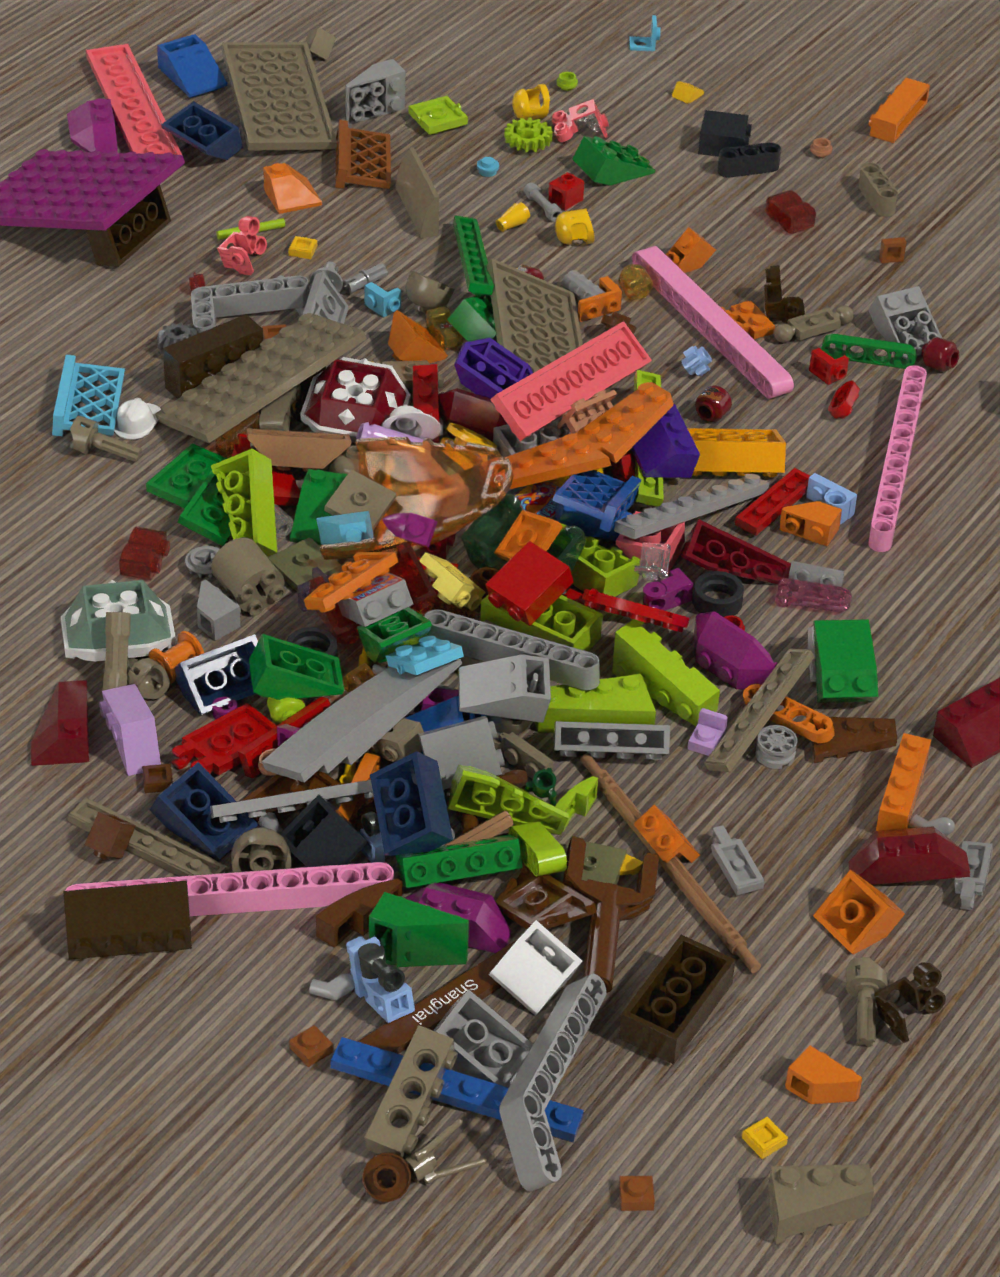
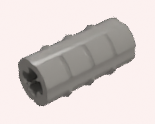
[562,270,605,300]

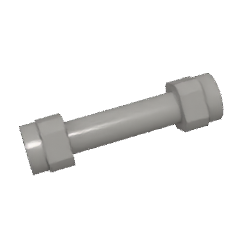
[524,182,562,222]

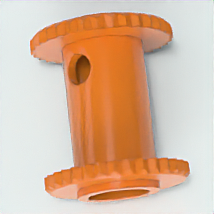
[148,631,204,684]

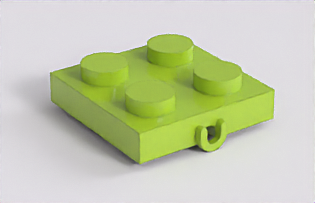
[408,96,468,135]

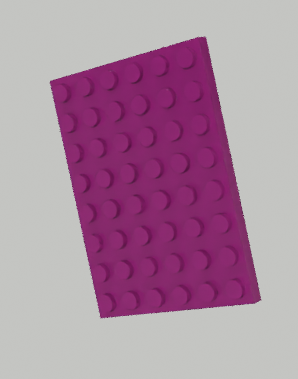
[0,149,185,230]

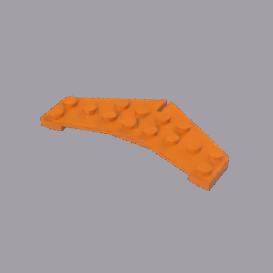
[476,382,674,491]

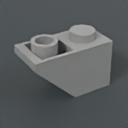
[197,579,241,641]

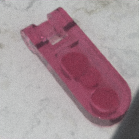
[775,578,852,613]

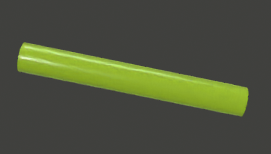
[216,218,285,240]

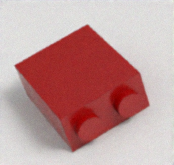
[485,541,574,626]

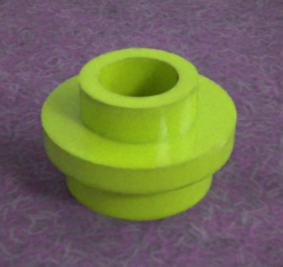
[556,72,578,91]

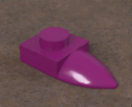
[383,512,437,548]

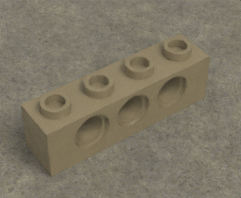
[365,1025,458,1159]

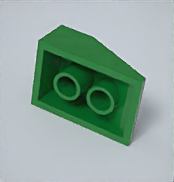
[290,469,348,549]
[356,607,432,663]
[813,619,879,703]
[249,634,344,700]

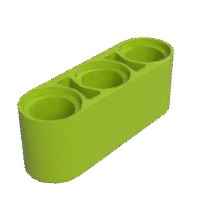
[508,821,567,877]

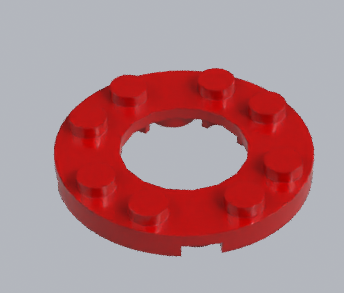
[582,589,690,632]

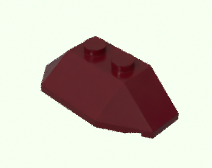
[439,388,508,442]
[848,826,970,885]

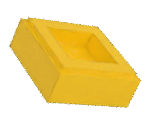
[288,236,318,259]
[742,1116,788,1159]

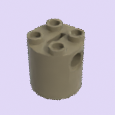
[211,537,286,616]

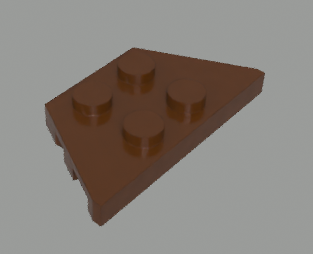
[495,863,597,929]

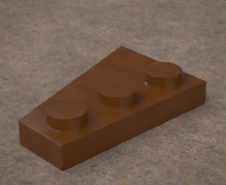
[812,717,897,763]
[241,771,342,822]

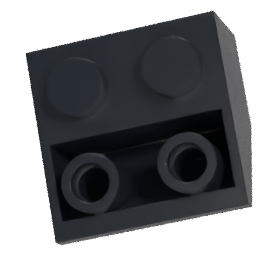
[280,794,368,867]

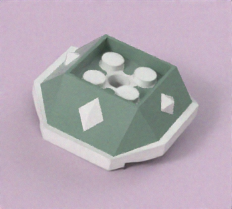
[61,580,176,662]

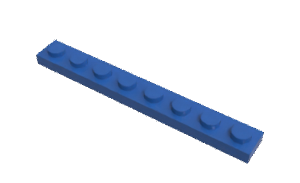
[330,1037,584,1143]

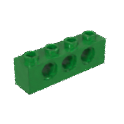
[396,834,523,888]

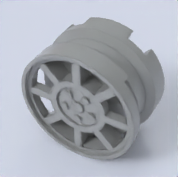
[756,725,797,769]

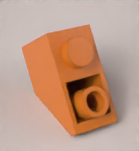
[666,227,716,273]
[779,501,842,546]
[785,1045,862,1104]

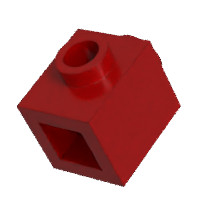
[548,172,584,211]

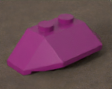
[67,98,118,153]
[694,611,778,690]
[405,883,511,953]

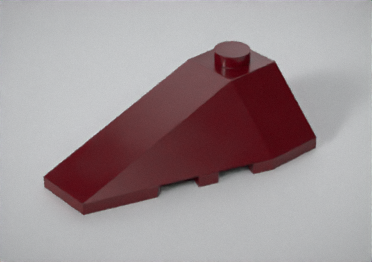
[680,519,791,586]
[31,680,89,766]

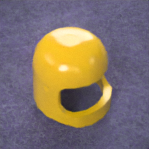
[512,84,550,120]
[555,209,595,245]

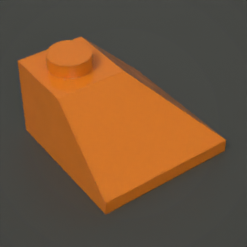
[263,163,322,214]
[388,310,448,363]
[813,870,905,954]

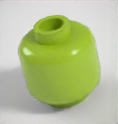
[267,697,306,725]

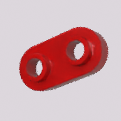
[828,380,860,419]

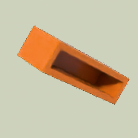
[868,78,930,143]
[876,733,931,831]

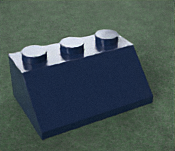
[161,101,243,160]
[174,634,258,715]
[370,751,453,856]

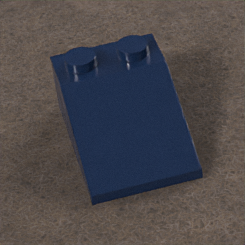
[149,762,259,861]

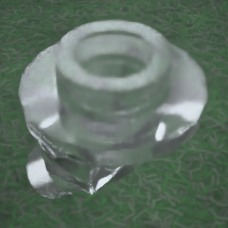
[579,107,600,133]

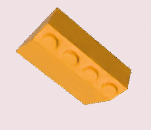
[687,428,786,477]

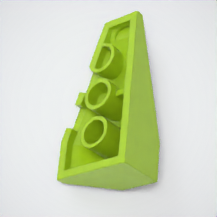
[448,765,569,835]

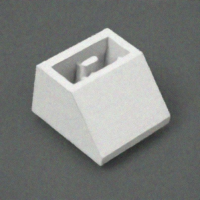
[489,920,582,1016]

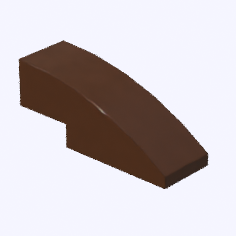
[316,879,402,948]

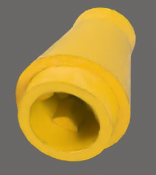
[495,202,530,232]

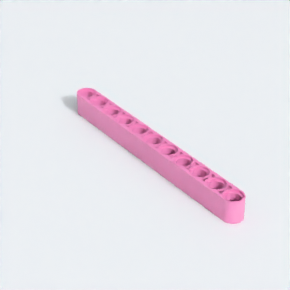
[632,246,794,399]
[868,365,927,552]
[63,862,394,916]

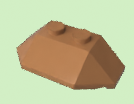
[246,428,351,472]

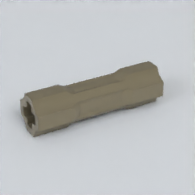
[103,612,131,691]

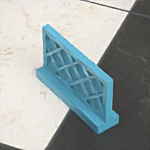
[52,355,125,436]

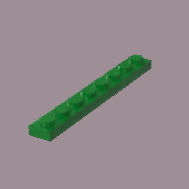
[453,215,494,296]

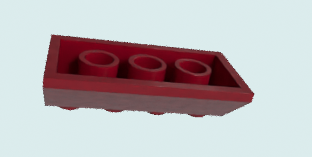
[933,677,1000,768]

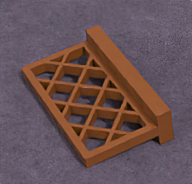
[335,120,391,189]

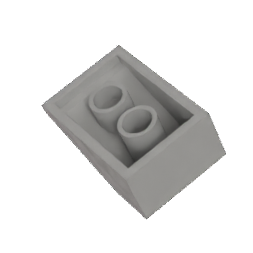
[433,989,534,1088]

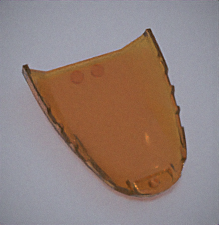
[319,437,514,560]

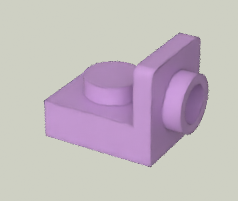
[688,708,728,756]

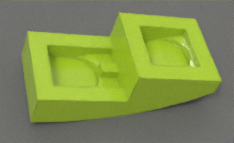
[555,776,598,832]

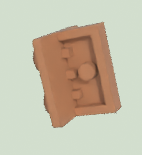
[557,390,617,433]

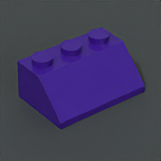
[631,404,700,478]

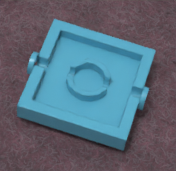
[386,636,464,675]

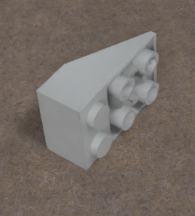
[345,59,406,125]
[868,286,942,359]
[458,654,551,723]

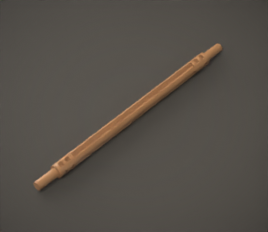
[581,754,761,973]

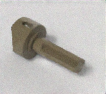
[70,416,142,462]
[127,657,170,699]
[846,957,888,1047]

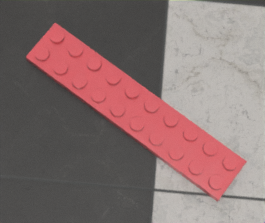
[86,44,182,155]
[490,321,652,441]

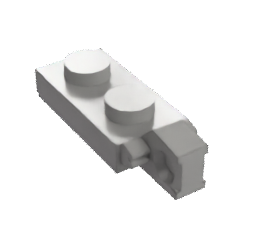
[711,825,764,896]
[955,841,993,910]

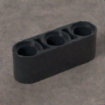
[717,142,781,178]

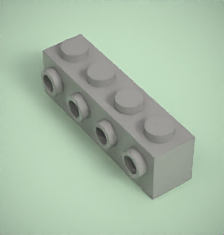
[554,721,670,760]

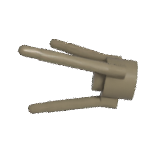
[404,1119,487,1185]

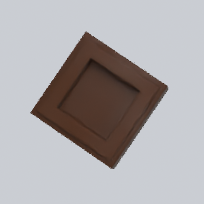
[142,764,173,794]

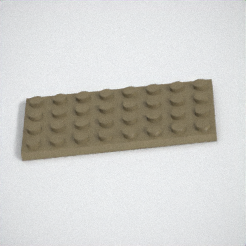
[222,42,337,151]
[487,258,592,400]
[155,313,367,443]

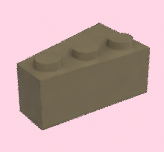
[767,1164,874,1245]

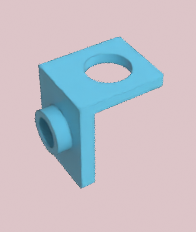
[629,15,660,51]

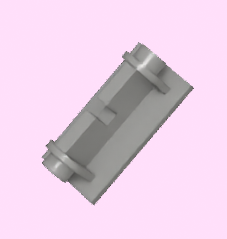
[787,561,844,597]

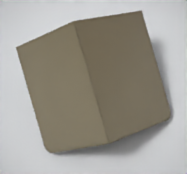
[305,27,336,60]

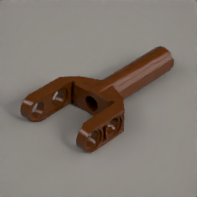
[563,836,659,994]

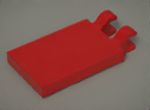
[232,433,300,506]
[172,703,276,776]

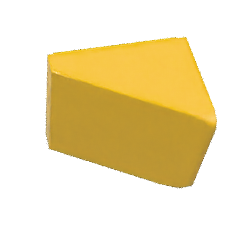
[672,81,704,104]

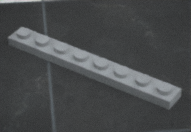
[614,474,770,539]
[210,768,446,823]

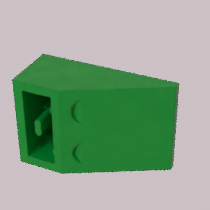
[572,136,656,186]
[447,294,497,342]
[369,892,469,967]

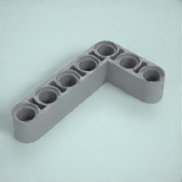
[191,276,310,334]

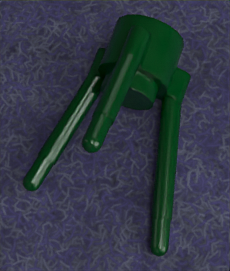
[524,768,557,806]

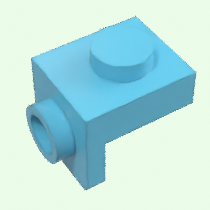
[364,282,401,318]

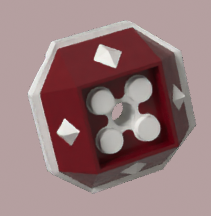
[301,357,411,443]

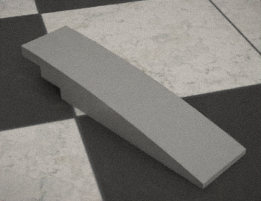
[262,659,462,783]

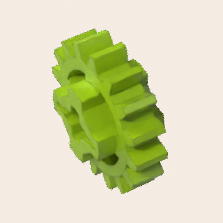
[504,117,553,152]

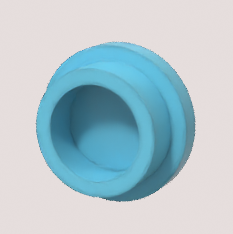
[477,157,499,177]

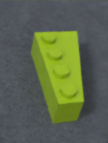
[211,449,277,557]
[547,517,642,597]
[612,619,720,726]
[534,674,656,733]

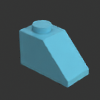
[316,511,374,550]

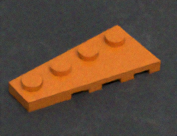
[304,552,398,612]

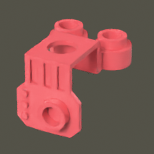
[552,99,609,142]
[217,216,267,276]

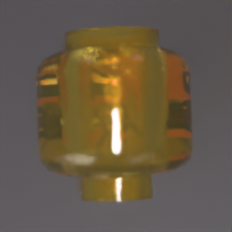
[618,264,653,299]

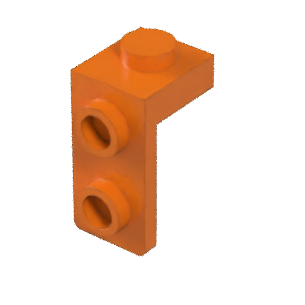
[578,276,622,322]

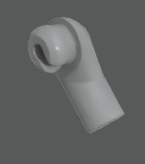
[909,814,955,836]
[309,973,355,1000]

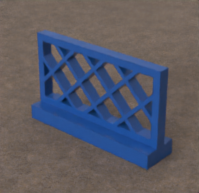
[552,470,642,532]

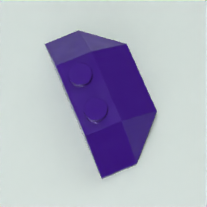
[454,338,533,399]

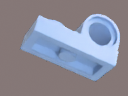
[806,473,857,524]

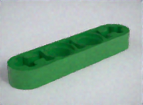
[821,334,916,369]

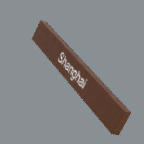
[355,938,519,1080]

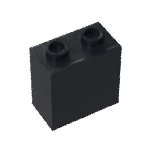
[698,110,752,157]

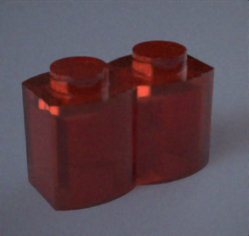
[765,190,816,234]
[119,526,170,581]

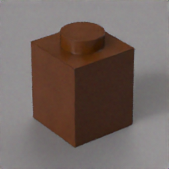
[84,812,136,861]

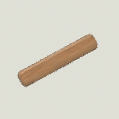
[443,811,513,846]

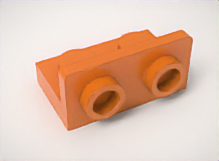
[634,804,700,863]

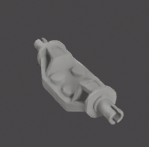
[298,261,349,324]

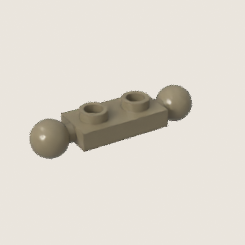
[774,305,854,343]

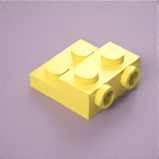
[419,552,485,611]

